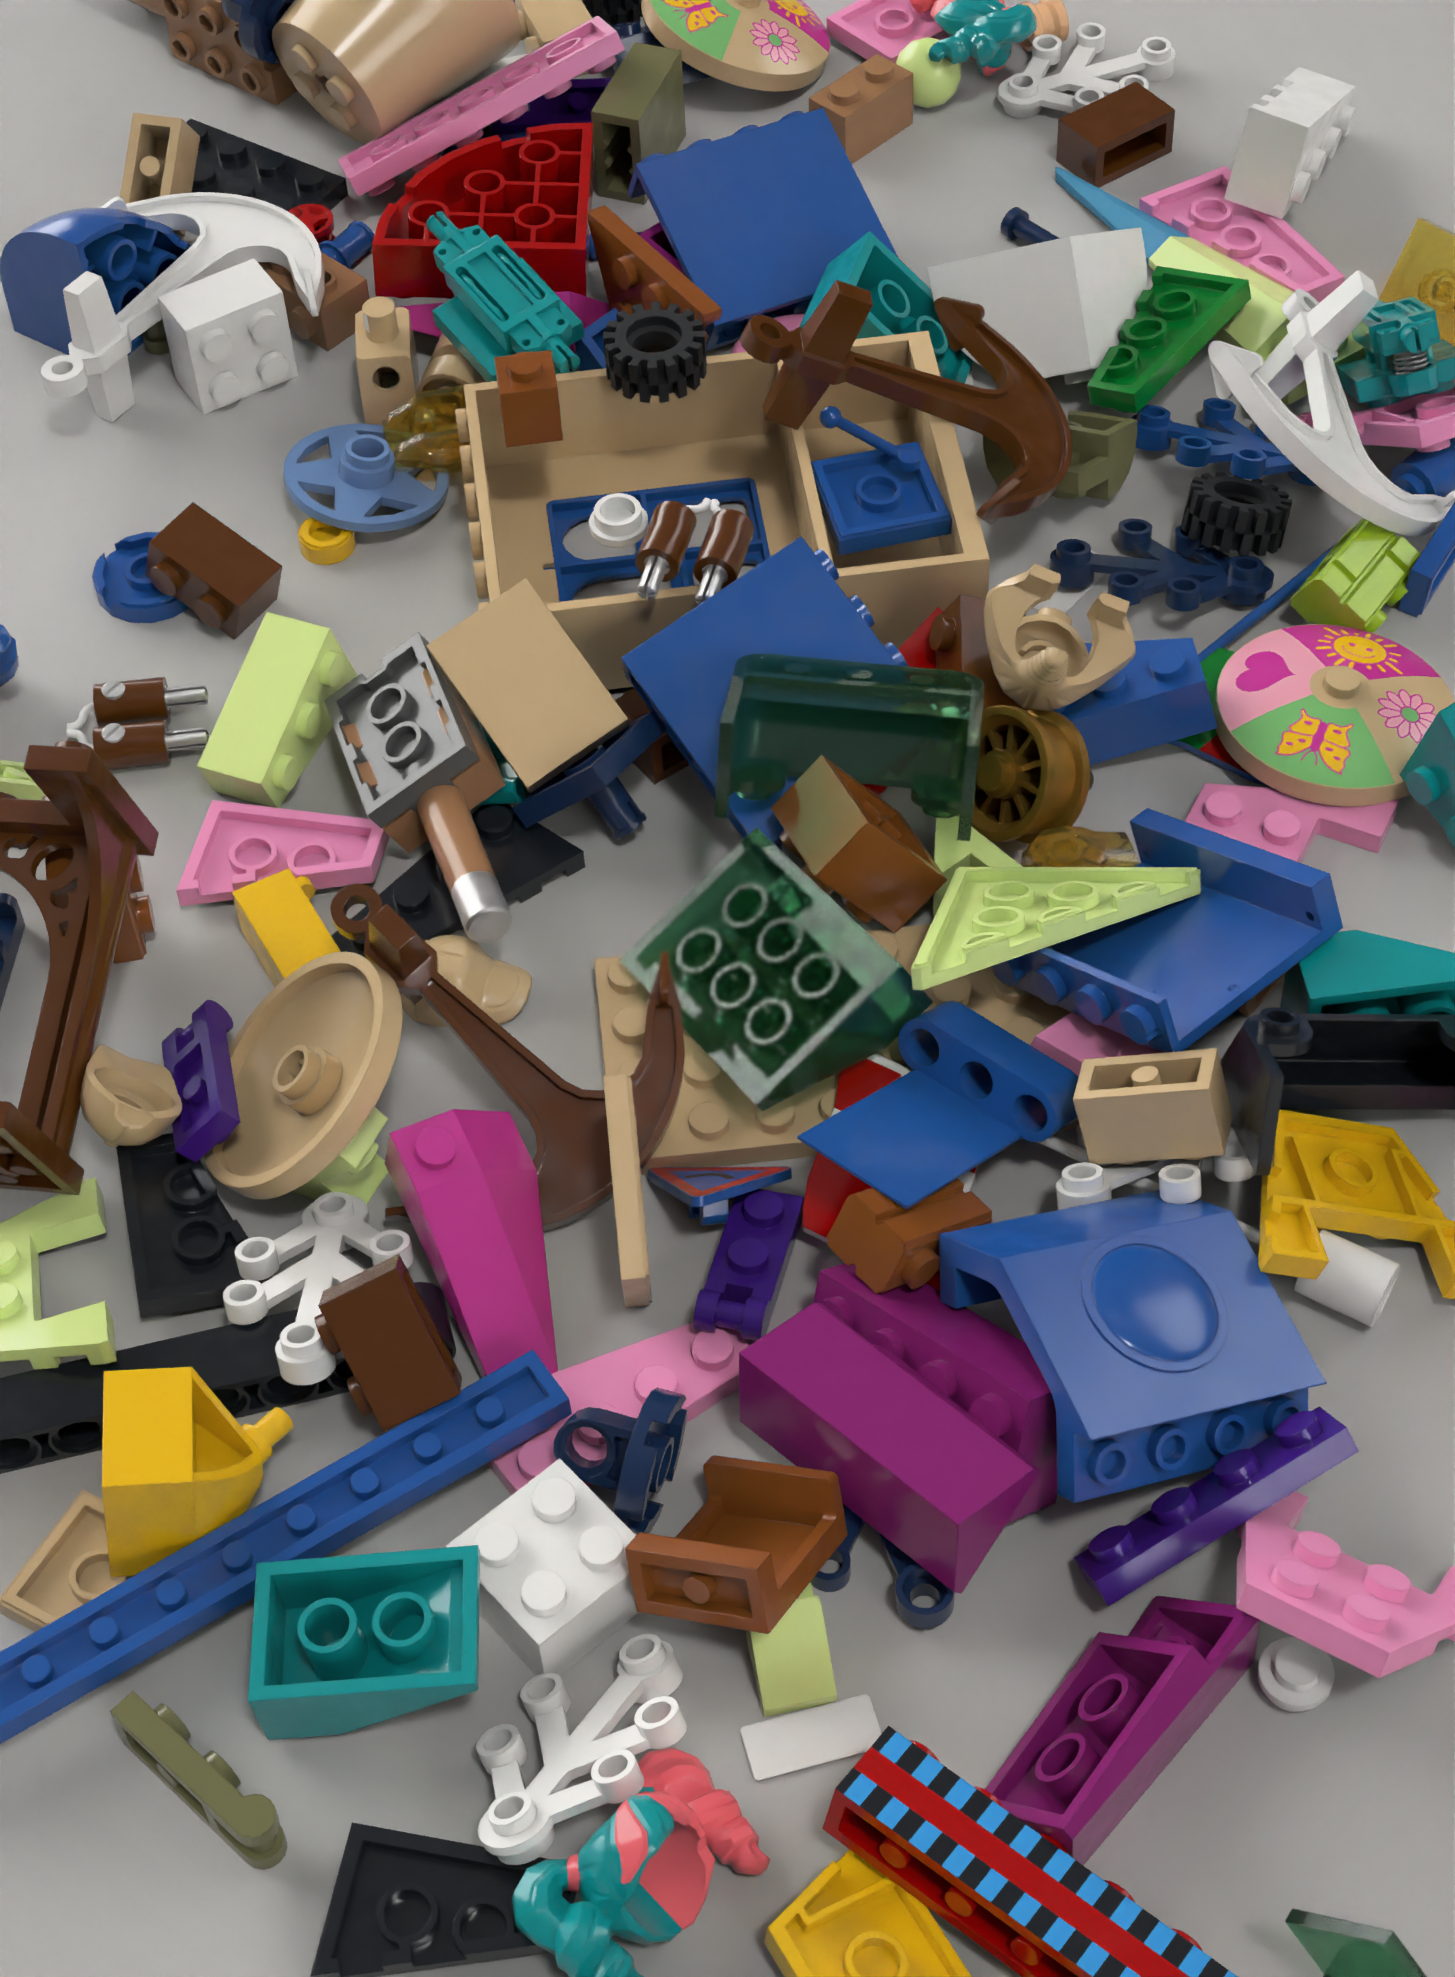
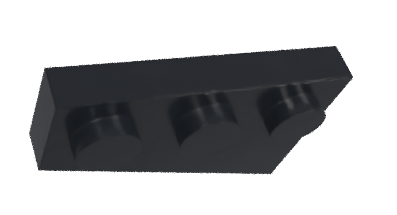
[116,1133,273,1318]
[310,1822,576,1977]

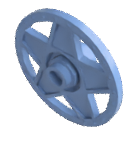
[283,424,449,532]

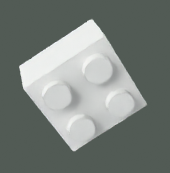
[157,258,298,415]
[446,1458,639,1676]

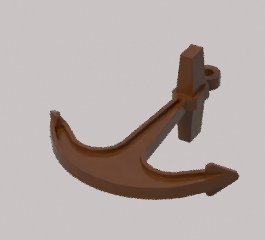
[740,280,1072,525]
[330,883,685,1231]

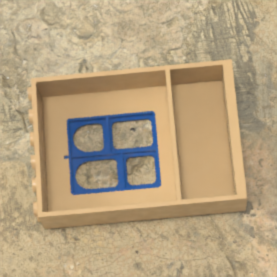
[455,331,990,690]

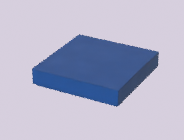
[811,442,952,555]

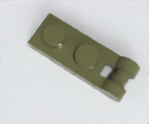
[110,1691,288,1870]

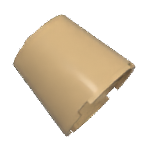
[272,0,521,144]

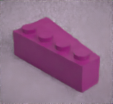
[813,1263,1058,1524]

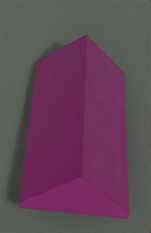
[739,1302,1041,1594]
[985,1596,1260,1866]

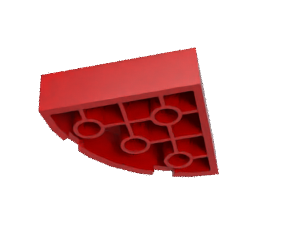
[372,122,594,299]

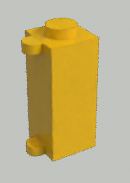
[232,868,341,987]

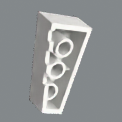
[1224,67,1357,219]

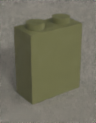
[591,42,686,205]

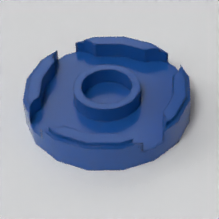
[92,532,190,623]

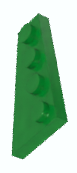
[1087,266,1251,413]

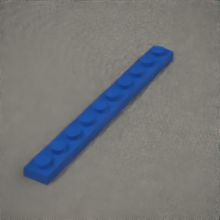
[0,1350,572,1744]

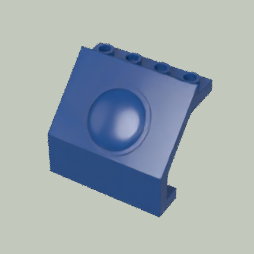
[939,1190,1327,1503]

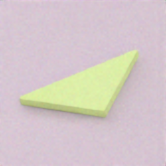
[911,867,1201,990]

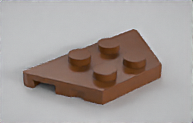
[587,205,722,353]

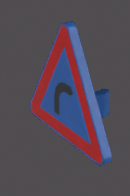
[648,1166,792,1226]

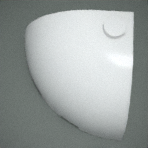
[927,227,1148,385]

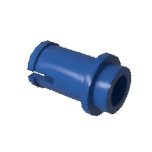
[319,221,374,269]

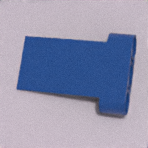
[797,1001,1079,1209]

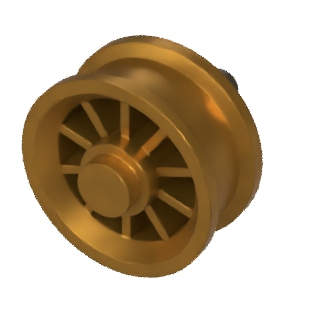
[948,705,1094,844]

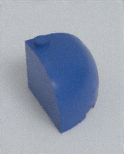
[0,208,191,356]

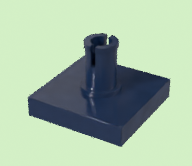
[512,710,667,840]

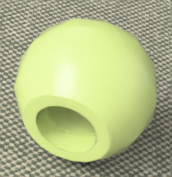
[896,37,961,108]

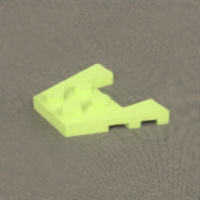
[0,1177,117,1370]

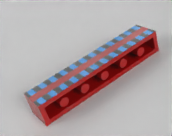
[822,1726,1238,1977]

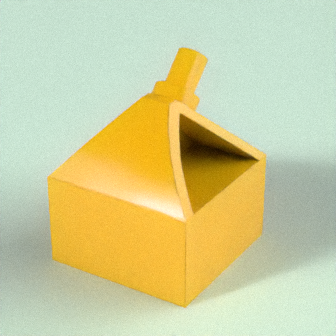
[102,1367,293,1577]

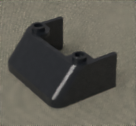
[1220,1007,1455,1175]

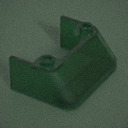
[714,653,984,841]

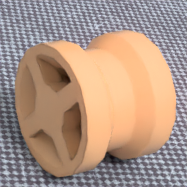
[1015,0,1069,52]

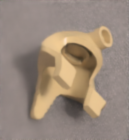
[984,563,1136,711]

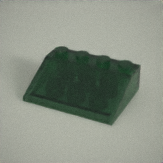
[619,827,933,1111]

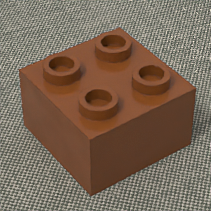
[771,755,947,933]

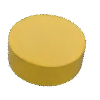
[298,517,356,565]

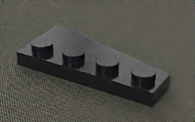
[331,804,585,958]

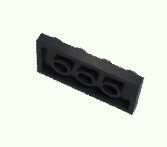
[186,118,348,211]

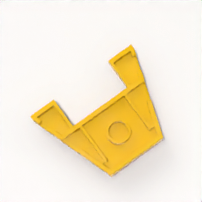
[1258,1109,1455,1299]
[764,1849,972,1977]

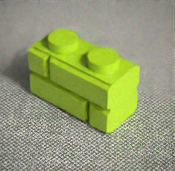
[1290,518,1421,633]

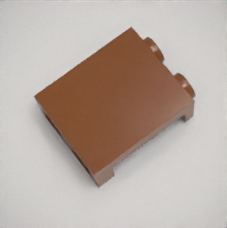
[625,1455,848,1634]

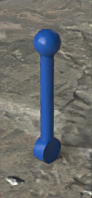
[819,406,921,472]

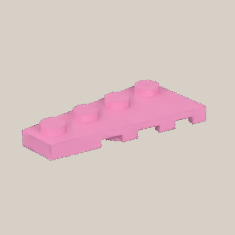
[1139,166,1345,303]
[486,1322,750,1495]

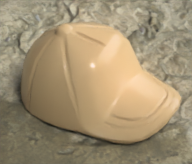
[400,935,532,1027]
[80,1044,182,1148]

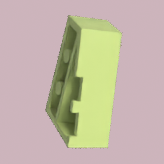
[197,611,357,808]

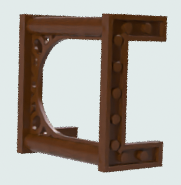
[0,740,159,1195]

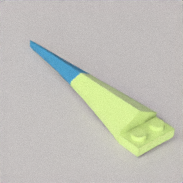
[1055,166,1366,406]

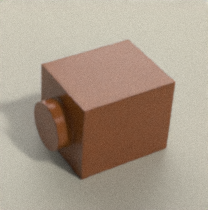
[494,350,563,448]

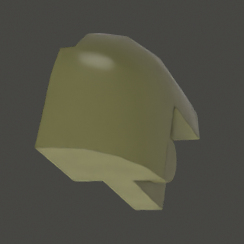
[983,410,1137,500]

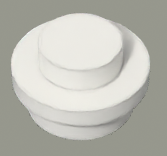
[589,493,648,548]
[1257,1637,1335,1712]

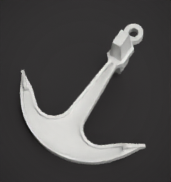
[41,192,325,423]
[1208,270,1455,537]

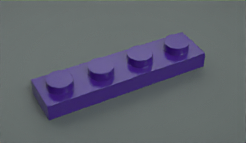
[1073,1407,1359,1606]

